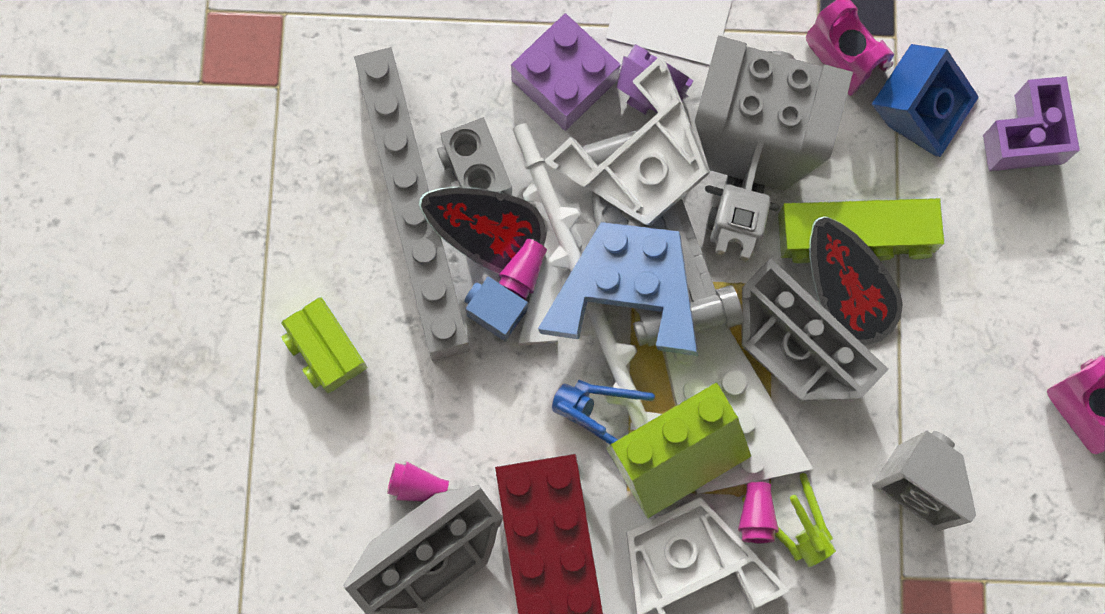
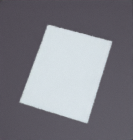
[606,0,732,65]
[584,493,699,614]

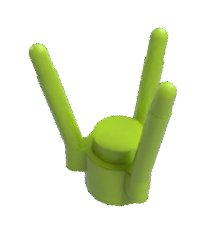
[742,473,836,567]

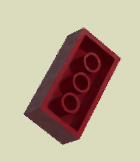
[495,454,603,614]

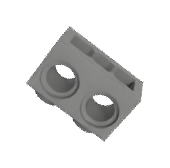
[437,117,512,196]

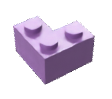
[983,76,1080,171]

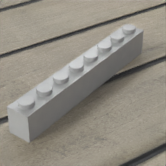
[354,47,470,361]

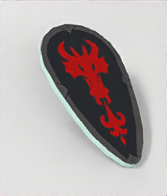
[419,187,546,273]
[809,216,903,346]

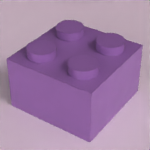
[511,13,621,131]

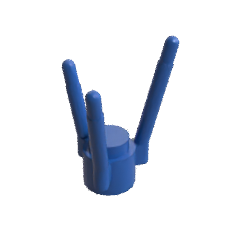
[552,380,655,445]

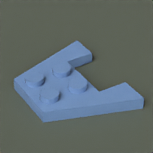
[538,222,698,356]

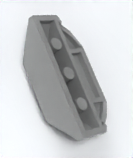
[742,258,888,401]
[343,485,503,614]

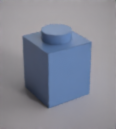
[464,276,528,342]

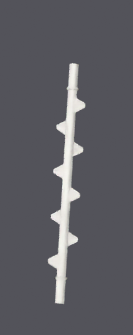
[512,123,661,430]

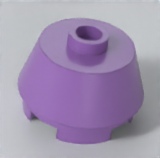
[616,44,694,115]

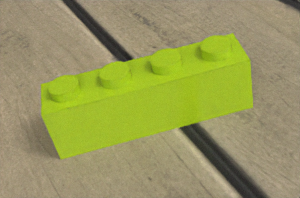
[778,198,945,264]

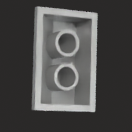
[872,431,976,531]

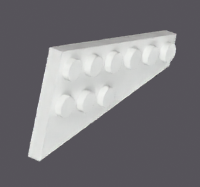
[663,324,814,495]

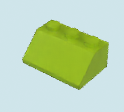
[606,382,752,519]

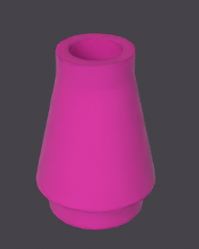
[499,239,547,300]
[387,461,449,502]
[738,482,779,544]

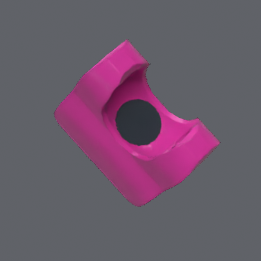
[806,0,894,96]
[1047,355,1105,455]

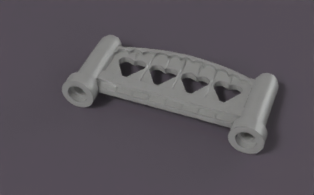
[582,129,744,347]

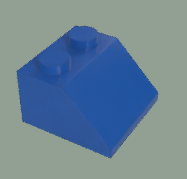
[872,44,979,157]

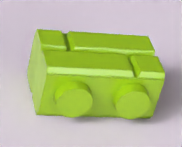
[281,297,368,393]

